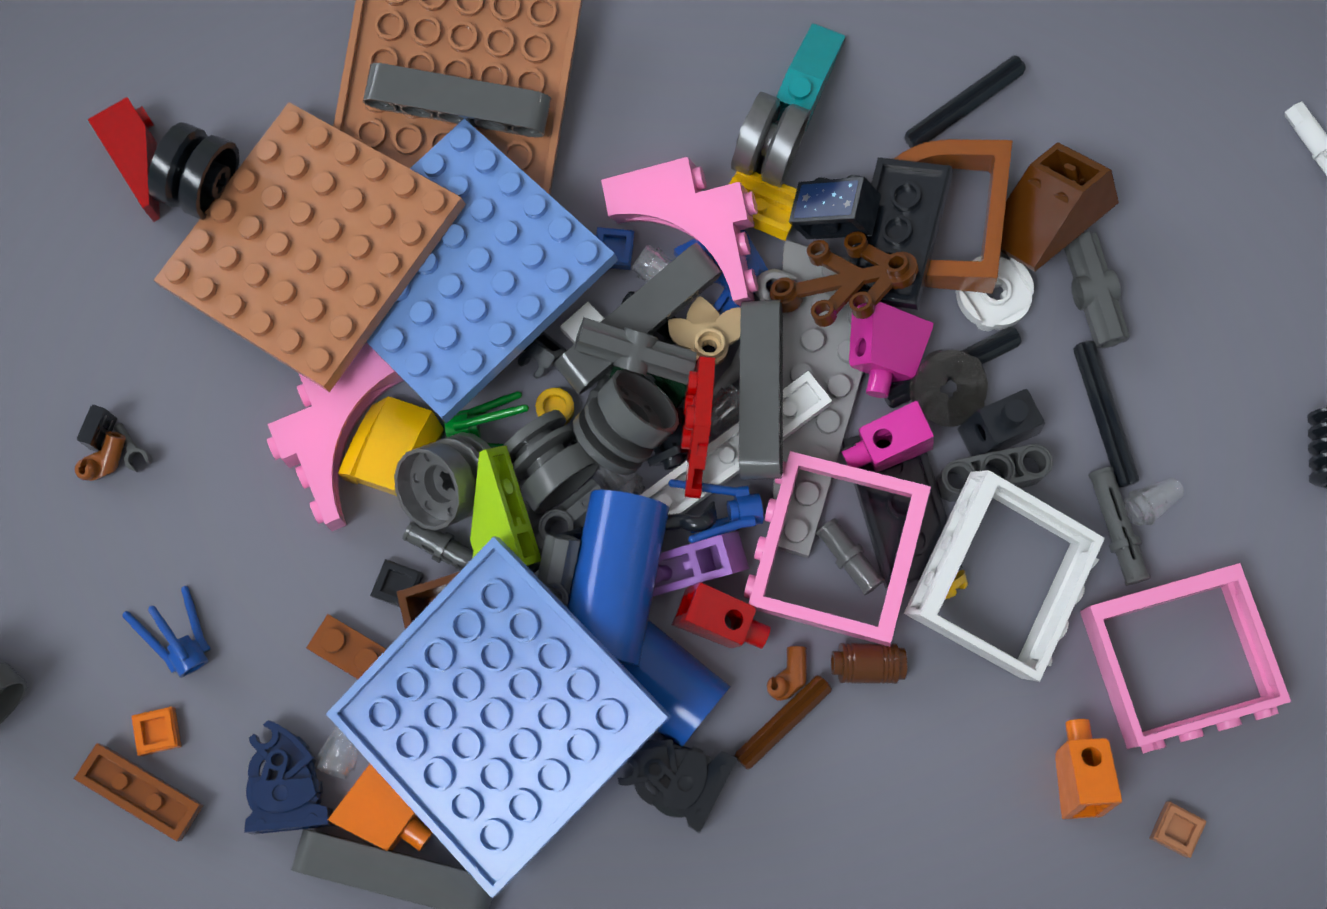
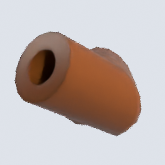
[74,431,126,481]
[766,646,807,701]

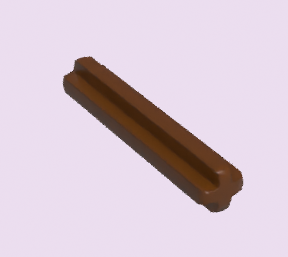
[735,675,832,769]

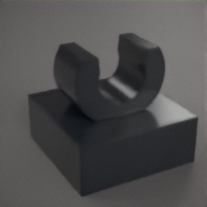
[518,331,567,379]

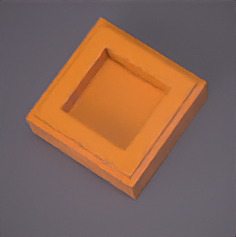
[131,707,182,756]

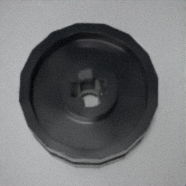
[148,122,240,220]

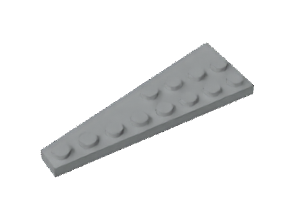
[773,240,863,558]

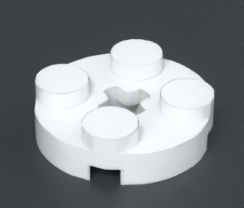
[955,256,1034,331]

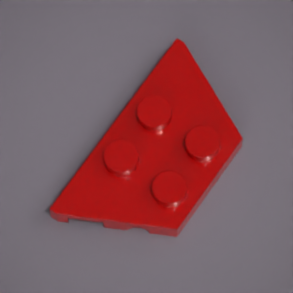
[681,356,715,499]

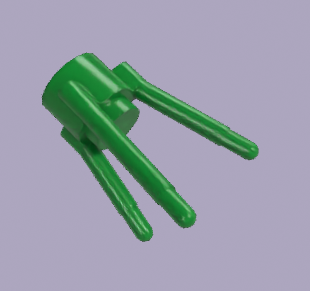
[444,391,529,448]

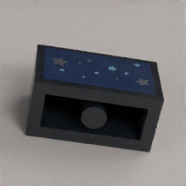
[789,175,881,240]

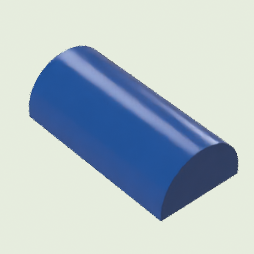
[567,490,669,667]
[622,619,731,747]

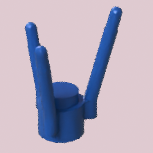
[668,479,764,543]
[122,586,211,678]

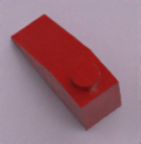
[87,97,160,222]

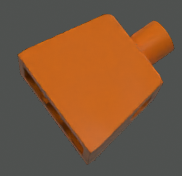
[1055,719,1122,819]
[328,764,434,852]

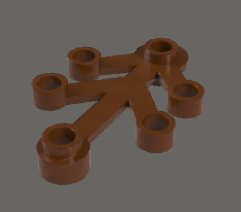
[770,232,918,327]

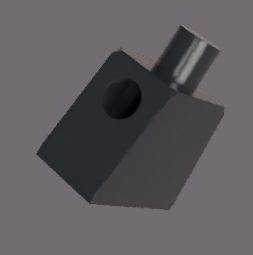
[957,389,1045,456]

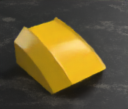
[338,396,444,496]

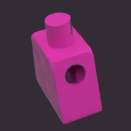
[849,302,934,398]
[841,400,934,472]

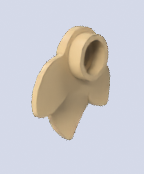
[668,296,741,365]

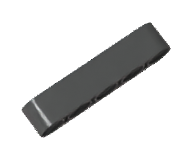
[363,63,551,138]
[554,243,722,394]
[739,299,783,480]
[291,828,492,909]

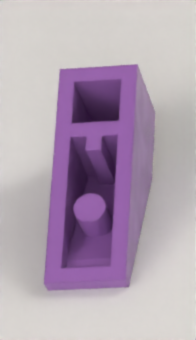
[653,531,749,596]

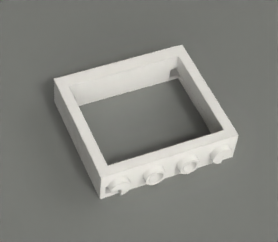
[904,470,1105,682]

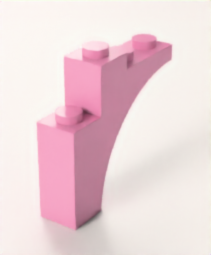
[601,157,758,307]
[267,343,404,532]

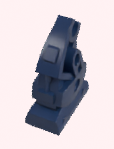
[244,720,335,835]

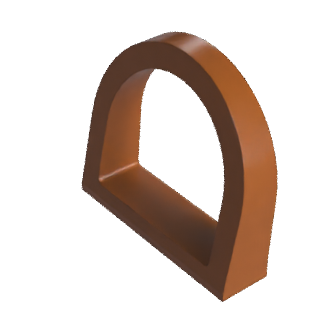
[894,139,1013,294]

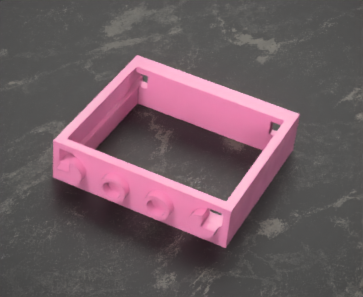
[744,451,931,647]
[1080,563,1291,753]

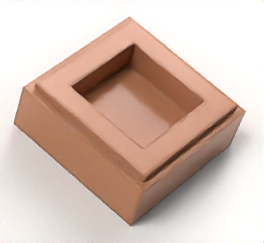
[1149,802,1207,858]

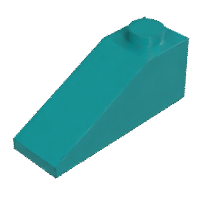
[776,23,846,132]

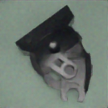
[618,739,737,833]

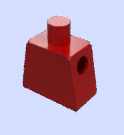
[671,582,771,649]

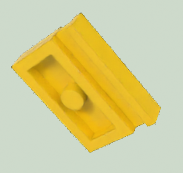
[729,171,797,241]

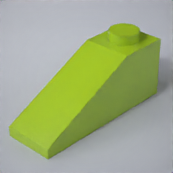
[470,445,541,566]

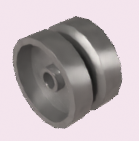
[731,91,811,188]

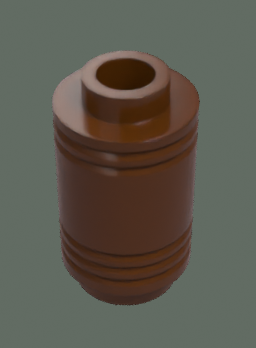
[831,643,907,684]

